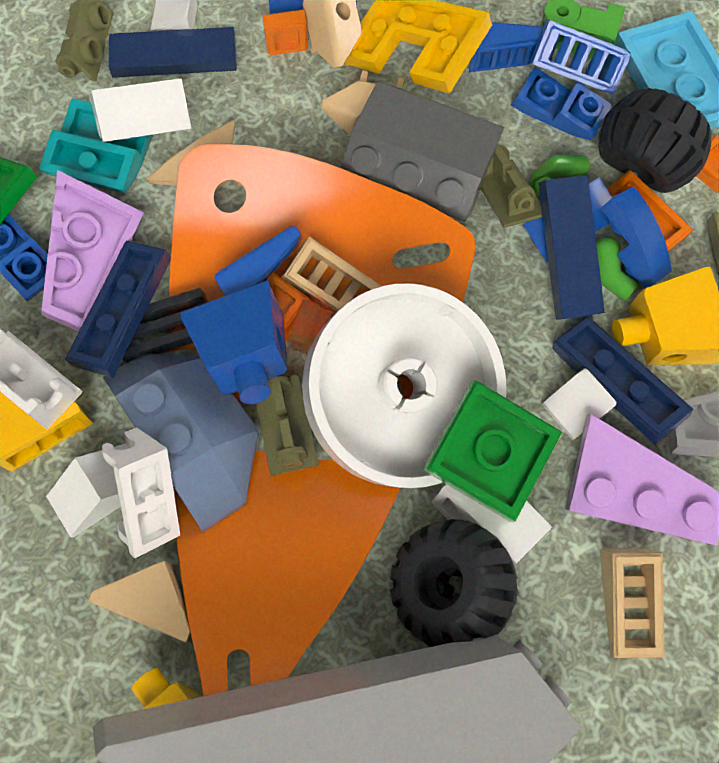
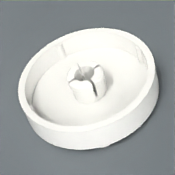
[302,284,506,488]

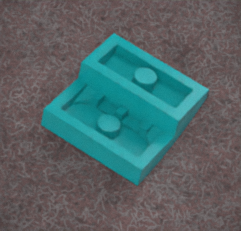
[39,98,153,194]

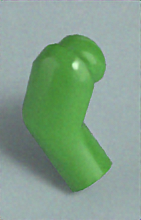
[529,155,589,200]
[596,236,639,301]

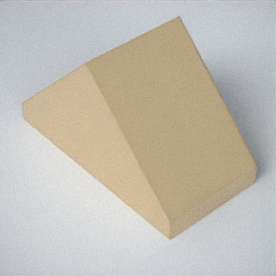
[88,561,193,643]

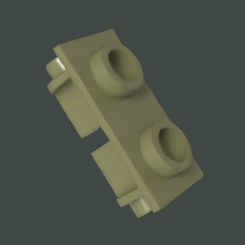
[56,0,113,81]
[481,144,543,228]
[256,374,319,476]

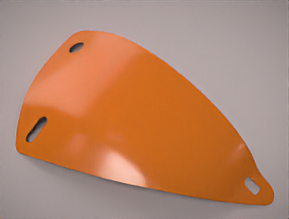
[167,144,476,696]

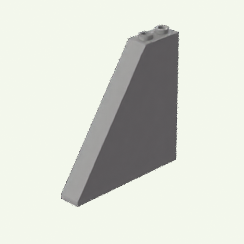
[92,635,581,763]

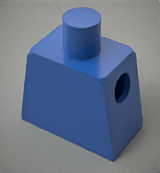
[180,280,288,404]

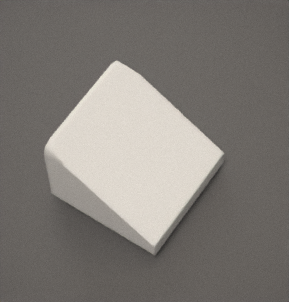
[150,0,198,31]
[542,368,617,440]

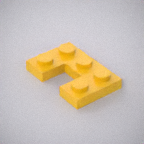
[345,0,492,94]

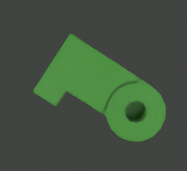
[540,0,626,59]

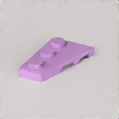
[41,170,144,332]
[566,414,719,546]

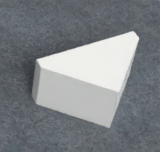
[46,443,130,538]

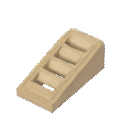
[281,237,382,313]
[601,548,665,658]

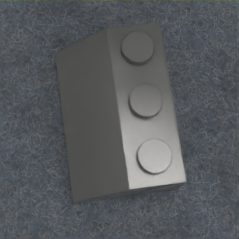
[341,81,504,222]

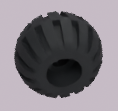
[598,88,712,193]
[390,519,518,647]

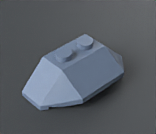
[103,353,259,533]

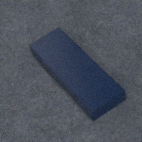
[109,27,237,78]
[538,175,605,320]
[65,240,171,378]
[552,316,694,445]

